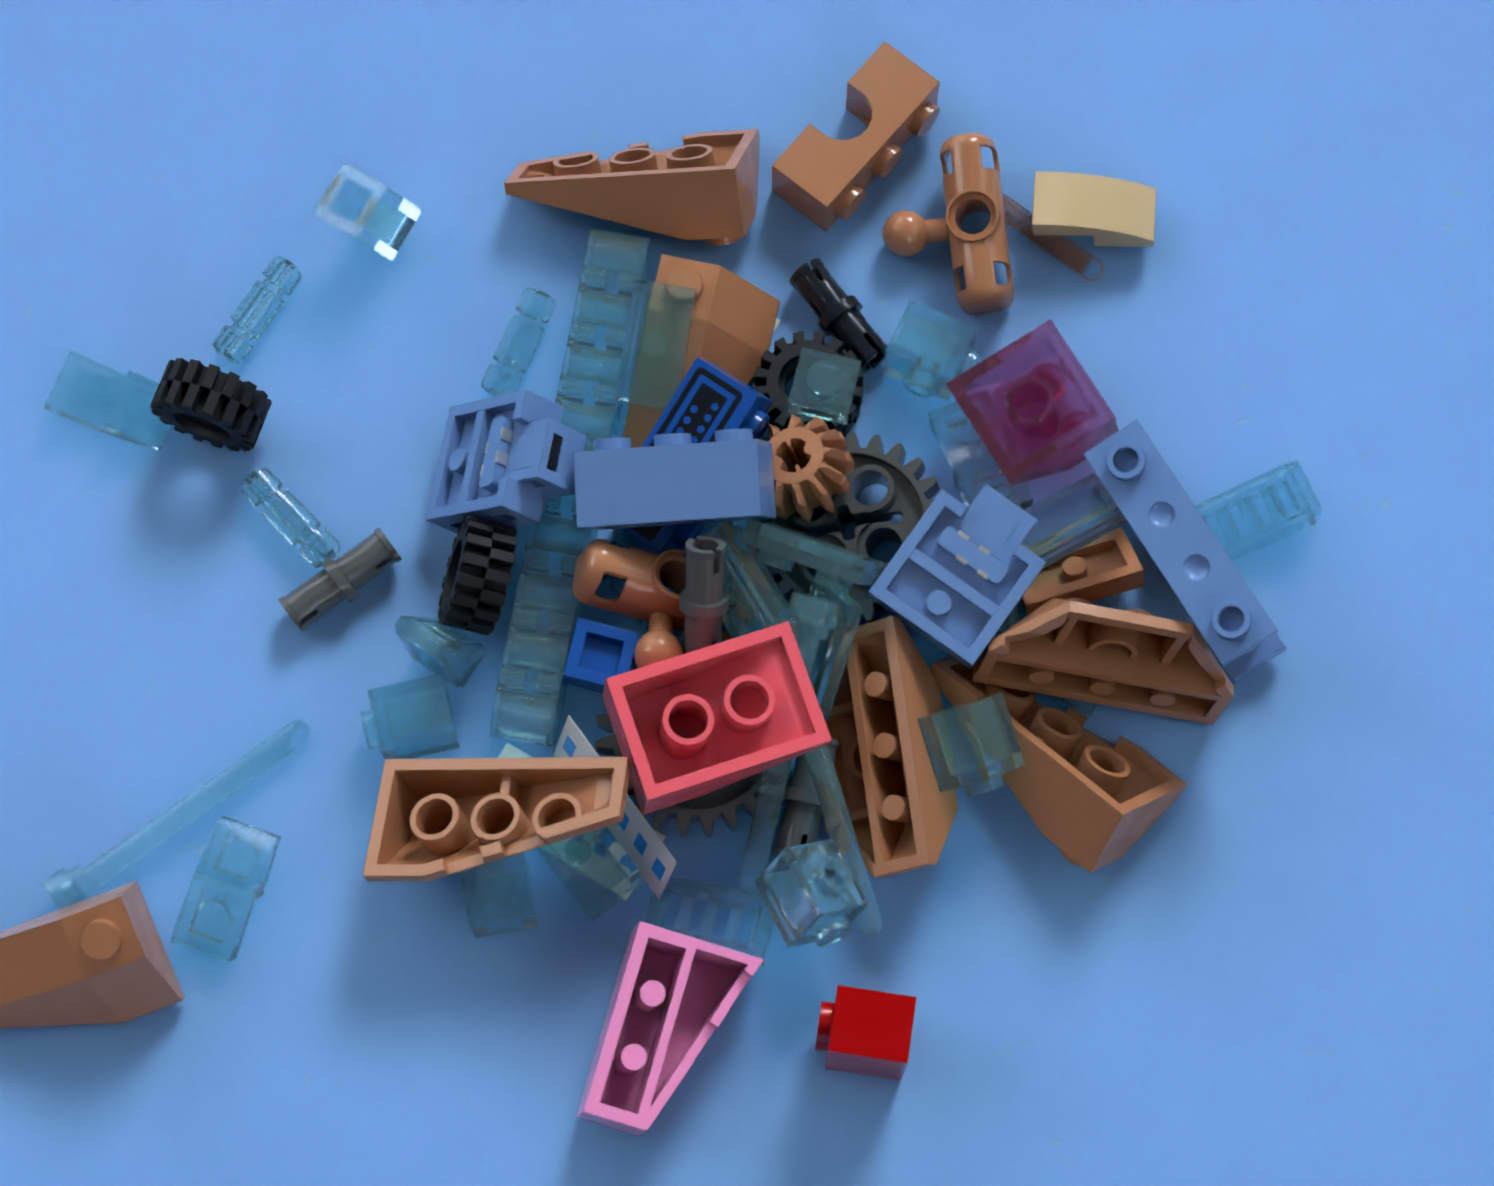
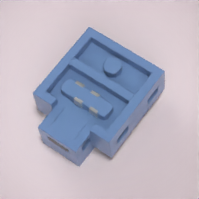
[426,389,587,533]
[868,484,1046,670]

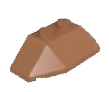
[972,598,1234,725]
[815,615,958,878]

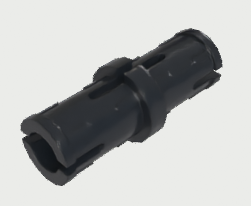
[790,258,891,373]

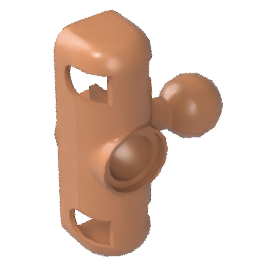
[882,133,1014,315]
[572,539,760,668]

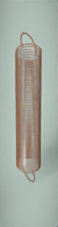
[1003,194,1103,280]

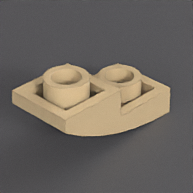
[1032,171,1157,247]

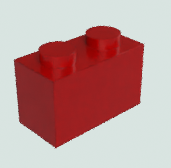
[815,985,917,1080]

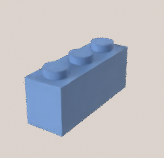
[573,429,776,530]

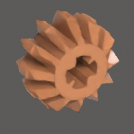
[767,414,855,523]

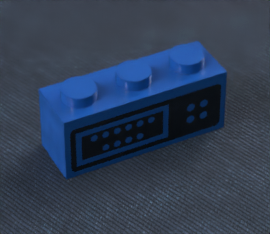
[622,357,773,555]

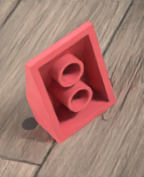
[602,621,832,815]

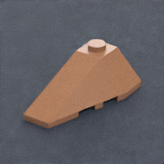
[504,129,760,246]
[622,254,780,448]
[930,656,1187,873]
[363,757,632,882]
[0,880,185,1028]

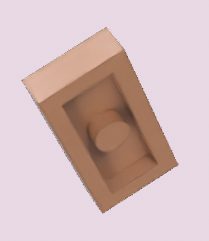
[1019,527,1144,617]

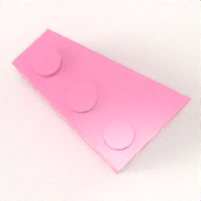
[576,921,764,1136]

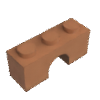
[772,41,940,231]

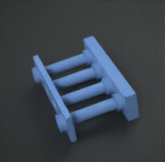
[1084,419,1287,683]

